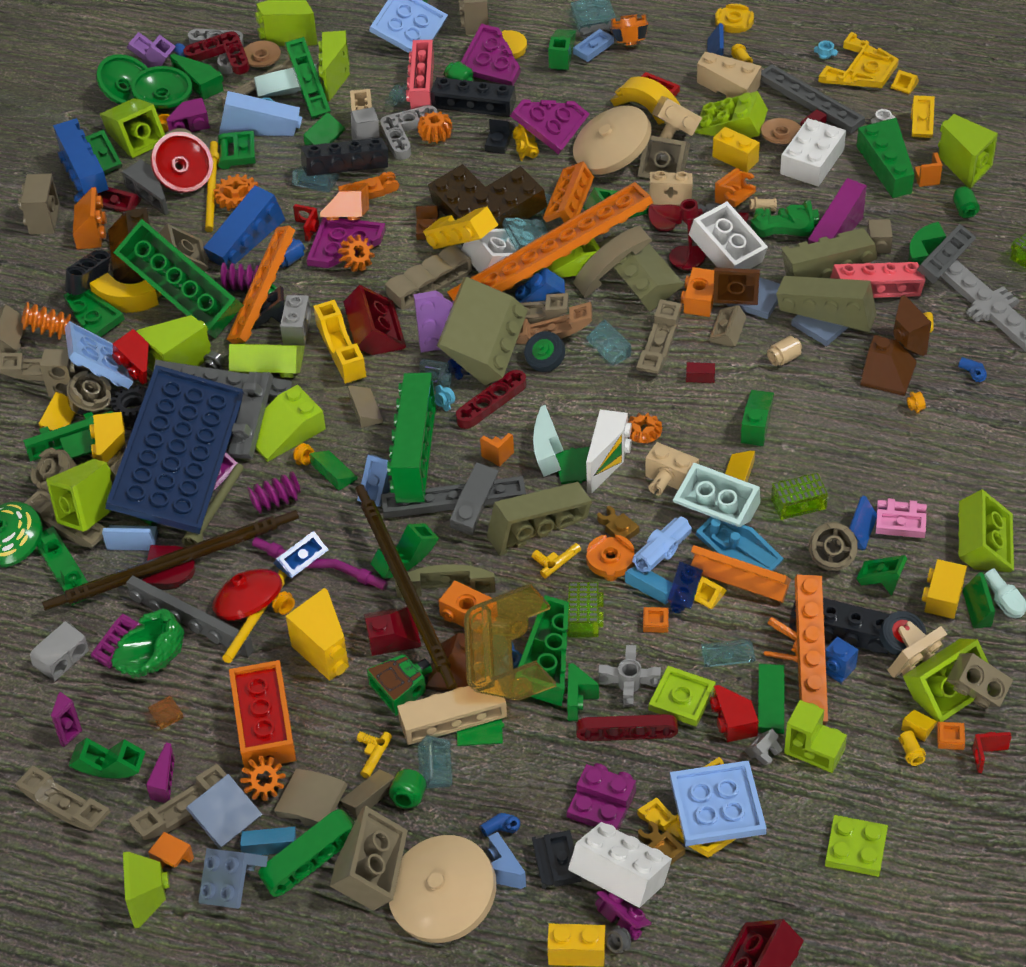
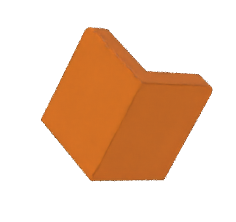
[914,152,943,187]
[480,433,514,467]
[148,832,194,869]

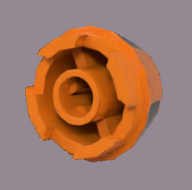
[610,14,649,46]

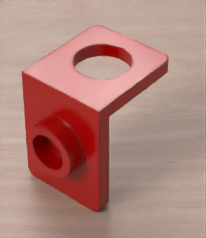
[293,204,319,242]
[972,732,1012,774]

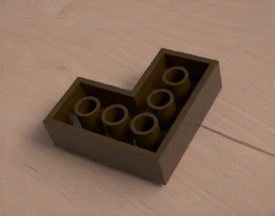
[428,164,547,229]

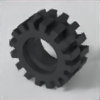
[111,385,147,428]

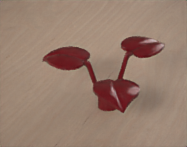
[649,199,749,270]

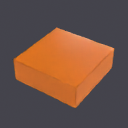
[643,607,669,633]
[937,722,965,750]

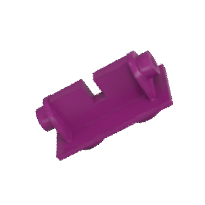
[595,890,652,940]

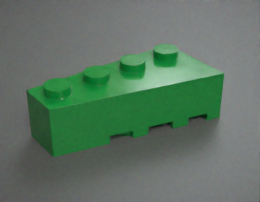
[856,118,914,198]
[513,595,569,706]

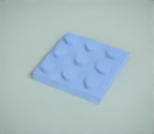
[369,0,448,53]
[65,321,133,389]
[670,760,767,846]

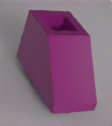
[166,98,210,132]

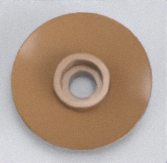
[244,41,281,67]
[761,118,801,144]

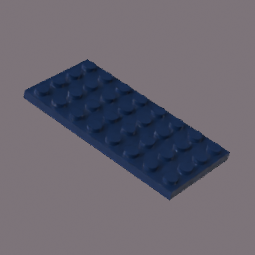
[105,365,244,534]

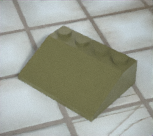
[437,277,528,386]

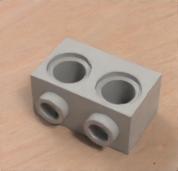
[280,295,311,346]

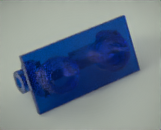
[667,562,703,614]

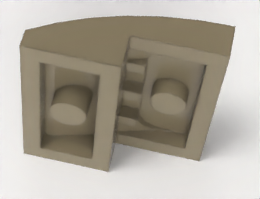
[274,769,347,827]

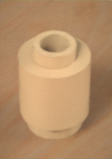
[767,336,802,366]

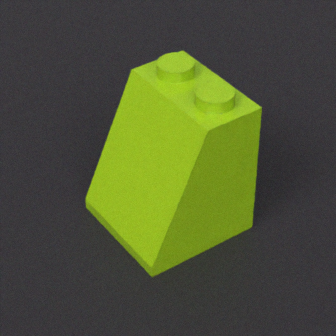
[255,0,318,46]
[100,98,165,158]
[938,114,998,188]
[136,315,211,372]
[46,459,112,532]

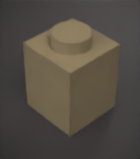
[867,219,893,253]

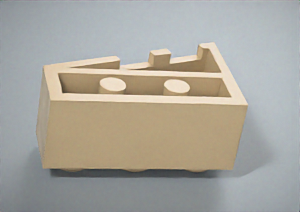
[697,52,762,98]

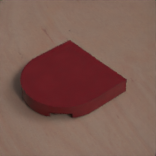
[142,545,196,589]

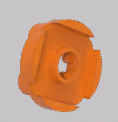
[586,535,635,581]

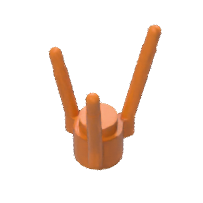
[763,617,798,663]

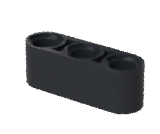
[65,250,110,295]

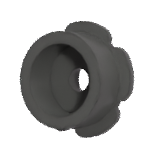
[203,351,225,370]
[605,925,631,953]

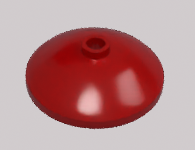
[151,132,213,193]
[212,569,282,621]

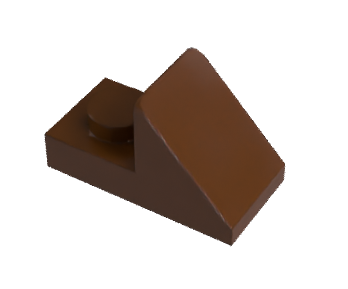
[416,206,439,240]

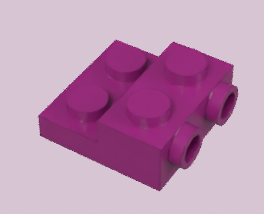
[567,763,636,831]

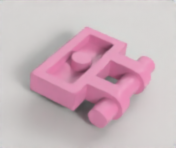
[875,498,927,538]

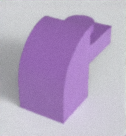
[126,32,176,68]

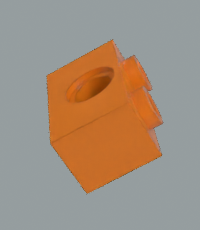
[680,267,714,317]
[438,581,498,635]

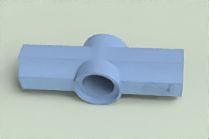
[632,516,692,573]

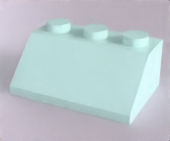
[673,463,760,527]

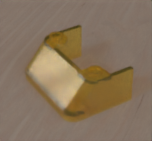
[464,583,556,700]

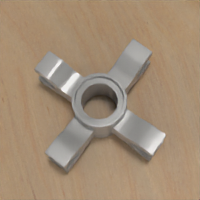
[599,645,661,707]

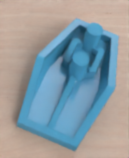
[696,517,784,571]

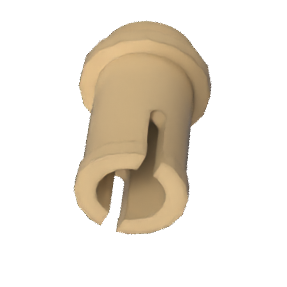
[749,197,777,214]

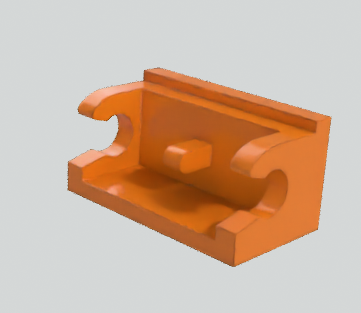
[715,168,756,207]

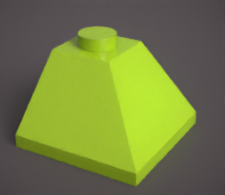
[123,852,170,928]

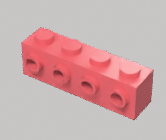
[406,40,434,109]
[830,262,926,298]

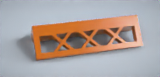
[543,161,594,223]
[689,545,791,603]

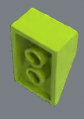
[255,384,326,462]

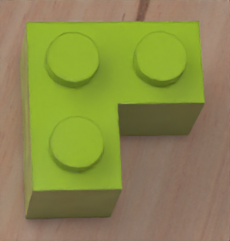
[784,700,847,773]

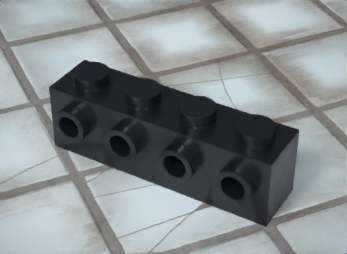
[431,77,516,117]
[301,137,388,176]
[789,598,890,654]

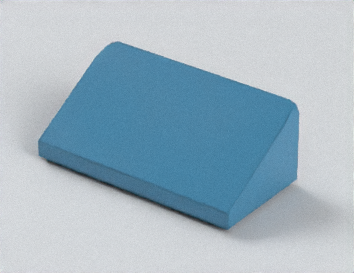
[625,566,680,605]
[240,827,296,855]

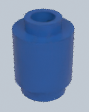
[279,238,305,268]

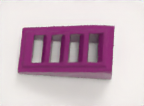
[91,614,140,668]
[146,742,175,803]

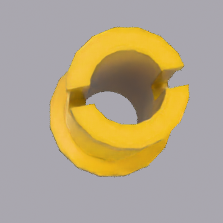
[731,44,753,63]
[898,731,926,766]

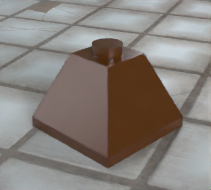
[713,268,760,305]
[893,295,932,356]
[860,335,917,396]
[425,633,487,692]

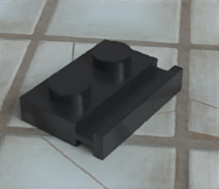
[532,830,581,889]

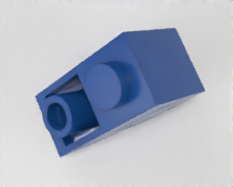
[515,268,565,303]

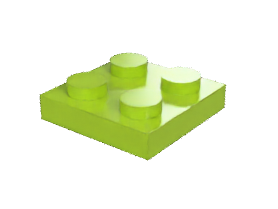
[648,666,716,727]
[825,815,888,877]

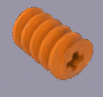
[21,302,71,340]

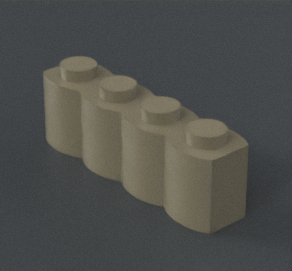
[385,245,472,310]

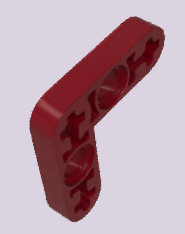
[183,31,250,75]

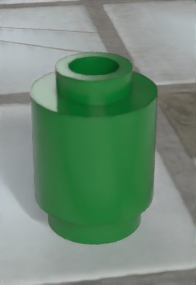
[953,187,980,218]

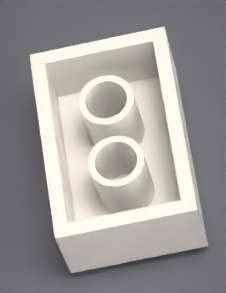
[780,118,846,187]
[689,201,768,269]
[568,822,672,908]

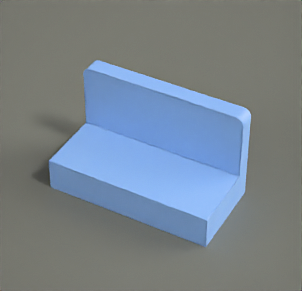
[102,525,158,551]

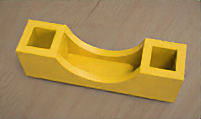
[423,206,498,249]
[313,300,366,384]

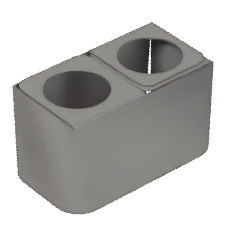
[351,107,379,141]
[30,621,89,682]

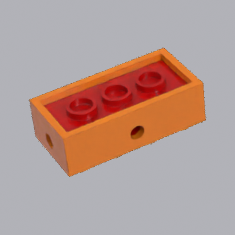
[229,660,297,770]

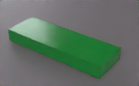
[758,664,785,734]

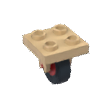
[879,611,947,678]

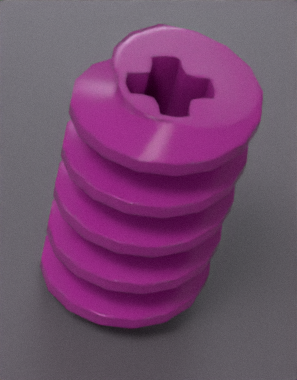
[220,262,259,292]
[247,471,301,514]

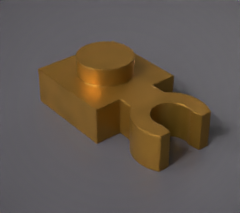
[597,506,640,540]
[638,821,685,865]

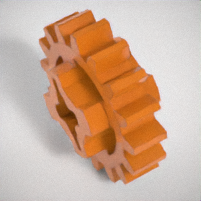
[214,174,259,211]

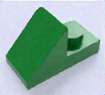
[856,555,908,595]
[567,663,599,721]

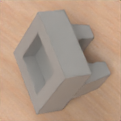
[745,729,782,765]

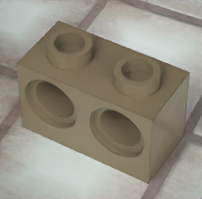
[40,349,78,397]
[946,653,1013,709]

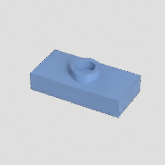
[573,29,614,62]

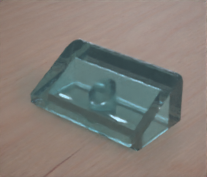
[292,166,339,192]
[586,320,631,366]
[418,735,452,789]

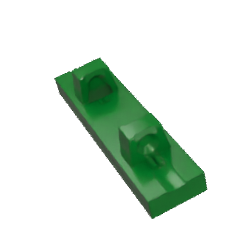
[285,37,331,119]
[23,411,113,462]
[36,526,88,606]

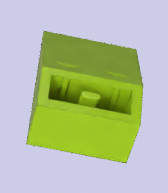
[318,30,350,102]
[695,91,768,138]
[534,238,600,278]

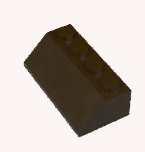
[108,207,151,284]

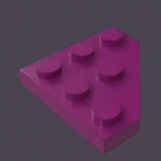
[461,24,521,86]
[510,99,590,155]
[307,217,386,268]

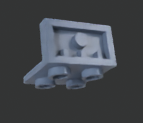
[198,848,268,909]

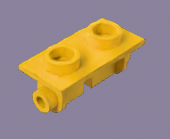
[513,124,539,161]

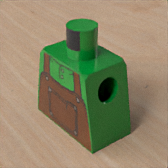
[367,655,432,716]

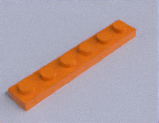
[227,225,295,344]
[795,574,828,725]

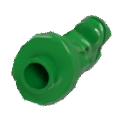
[750,200,819,237]

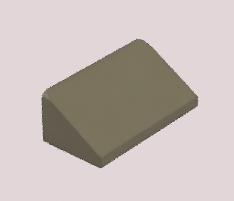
[709,305,746,347]
[348,386,383,428]
[340,769,394,818]

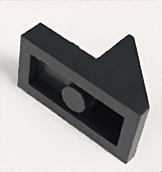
[485,119,515,154]
[253,286,284,329]

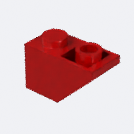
[112,329,149,385]
[710,685,759,743]

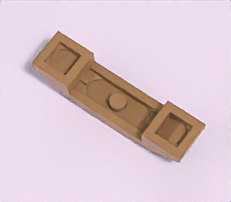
[516,302,592,344]

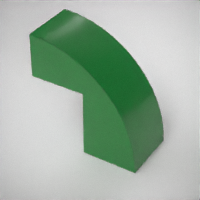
[908,222,946,266]
[370,523,439,579]
[69,737,146,779]

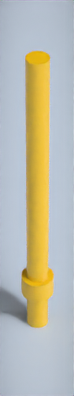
[205,141,220,232]
[222,570,287,663]

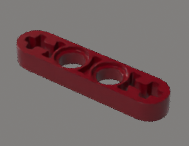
[456,370,527,429]
[576,714,678,741]

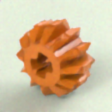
[417,111,453,144]
[338,235,375,272]
[240,755,286,801]

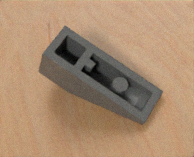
[122,159,168,215]
[450,462,499,536]

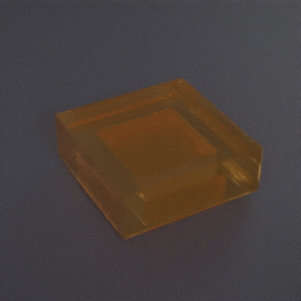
[148,695,184,730]

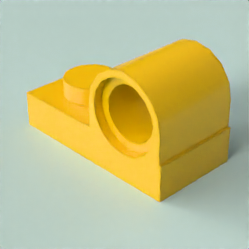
[911,95,935,138]

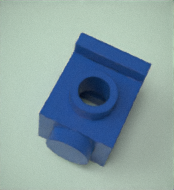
[825,637,858,683]

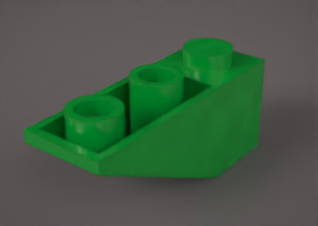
[548,29,577,70]

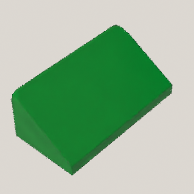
[303,113,345,146]
[309,450,358,491]
[962,572,995,629]

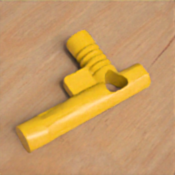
[531,543,581,579]
[356,731,392,779]

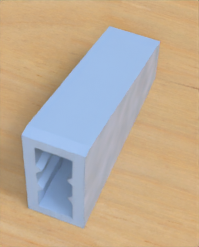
[219,91,302,136]

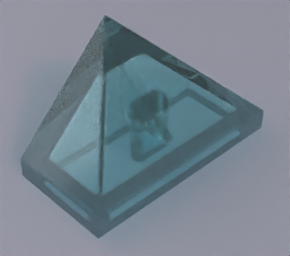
[701,639,756,667]

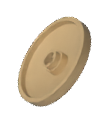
[573,106,651,175]
[389,835,497,943]

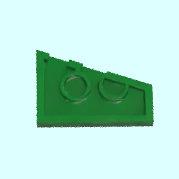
[64,289,125,337]

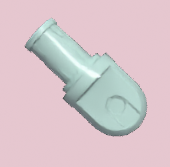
[984,568,1026,619]

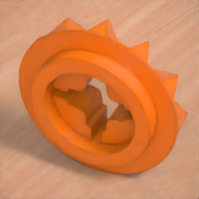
[628,412,662,443]

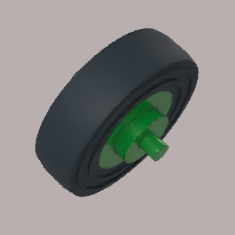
[524,331,565,372]

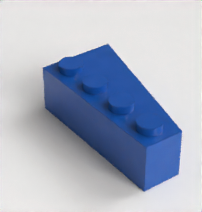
[53,118,109,195]
[203,185,286,269]

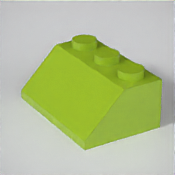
[229,344,305,378]
[958,489,1014,572]
[903,638,990,722]

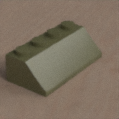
[598,232,684,312]

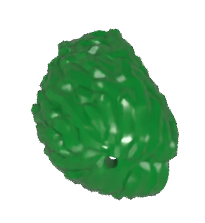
[111,608,184,678]

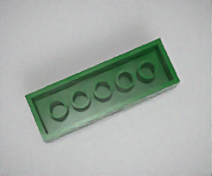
[113,219,244,339]
[387,373,436,503]

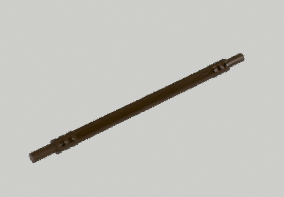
[355,484,457,690]
[42,510,299,611]

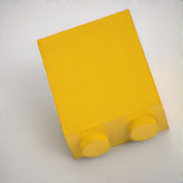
[286,588,349,681]

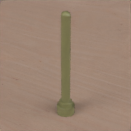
[182,463,244,547]

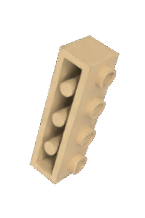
[397,678,507,745]

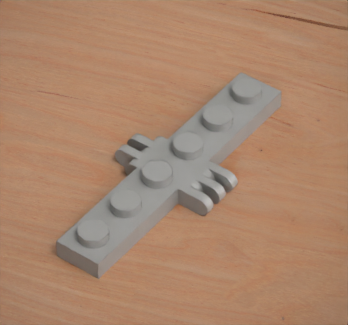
[941,260,1026,351]

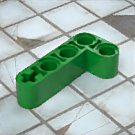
[258,809,355,897]

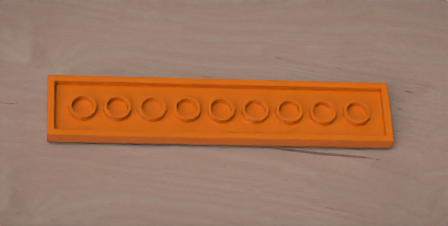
[447,182,653,301]

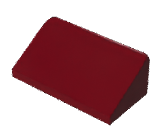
[98,187,141,213]

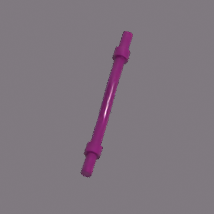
[252,537,388,590]

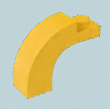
[610,76,680,125]
[89,273,162,313]

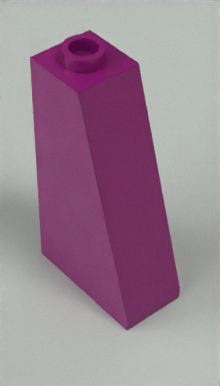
[808,178,867,244]

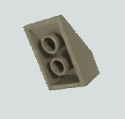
[330,805,408,910]

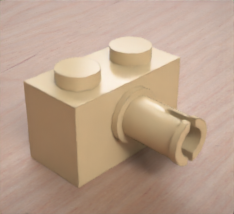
[652,96,702,139]
[645,442,699,496]

